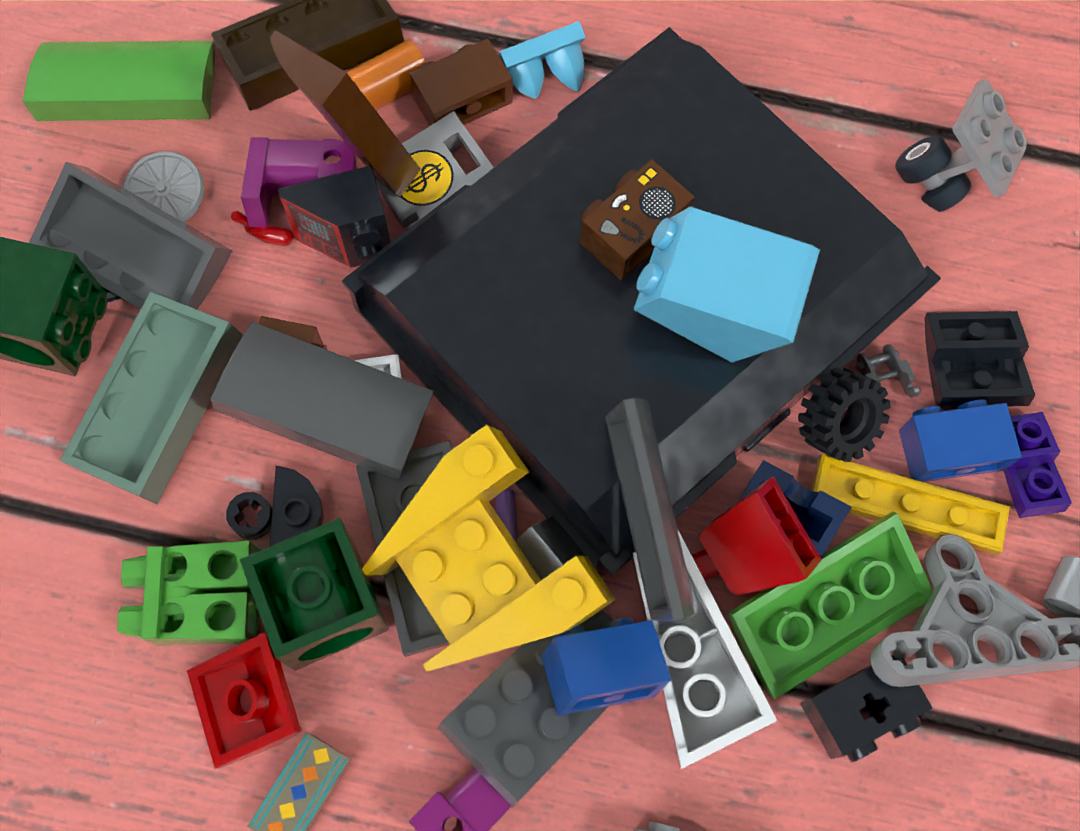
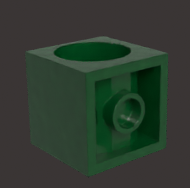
[0,237,107,377]
[239,518,389,671]

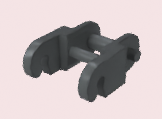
[856,344,920,398]

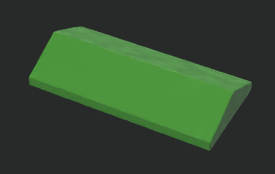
[728,512,933,699]

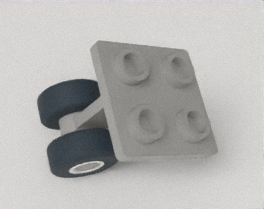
[895,78,1026,212]

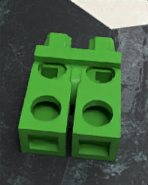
[117,541,261,646]

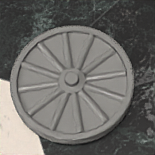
[123,151,204,223]

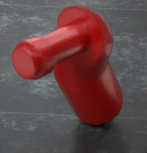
[231,211,293,246]

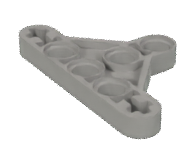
[870,534,1080,687]

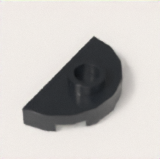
[269,466,324,547]

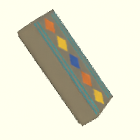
[247,732,352,831]

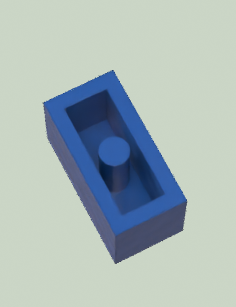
[899,400,1022,482]
[541,618,671,716]

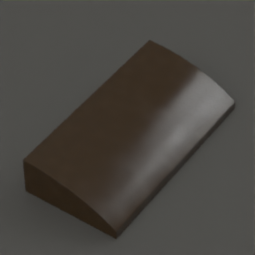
[211,0,405,111]

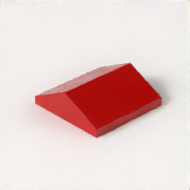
[187,632,302,769]

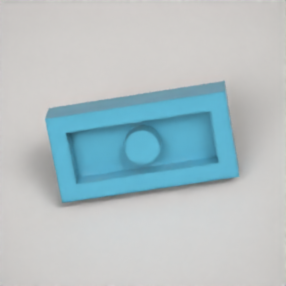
[498,21,586,99]

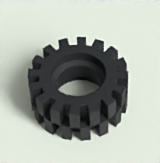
[798,368,891,462]

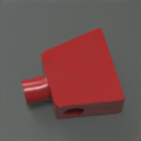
[692,477,822,595]

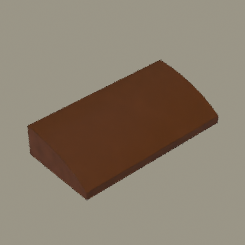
[270,30,421,198]

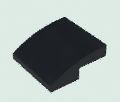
[924,311,1035,408]

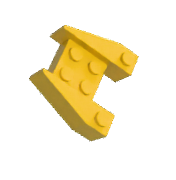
[362,425,616,672]

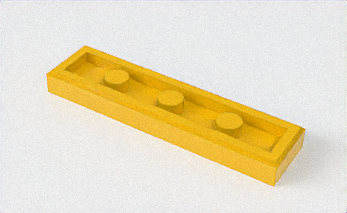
[811,454,1010,555]

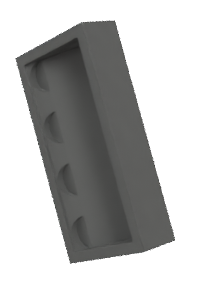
[29,162,233,309]
[210,322,434,480]
[605,398,696,622]

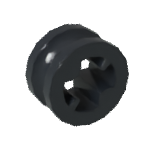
[226,492,272,540]

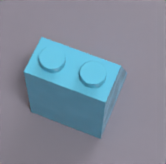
[634,207,820,363]

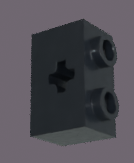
[800,654,933,763]

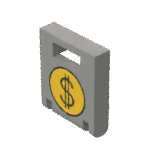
[374,111,494,229]

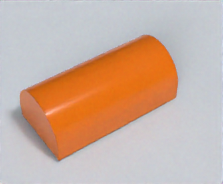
[347,39,426,110]

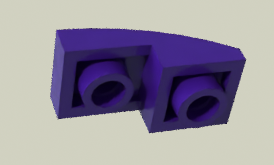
[1004,412,1072,518]

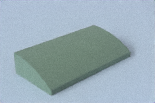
[60,292,243,504]

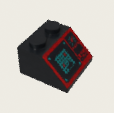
[278,165,391,268]

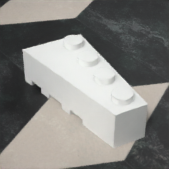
[633,531,777,769]

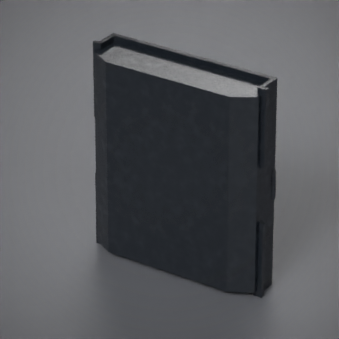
[342,27,941,578]

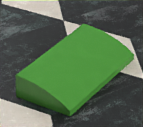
[23,41,215,121]

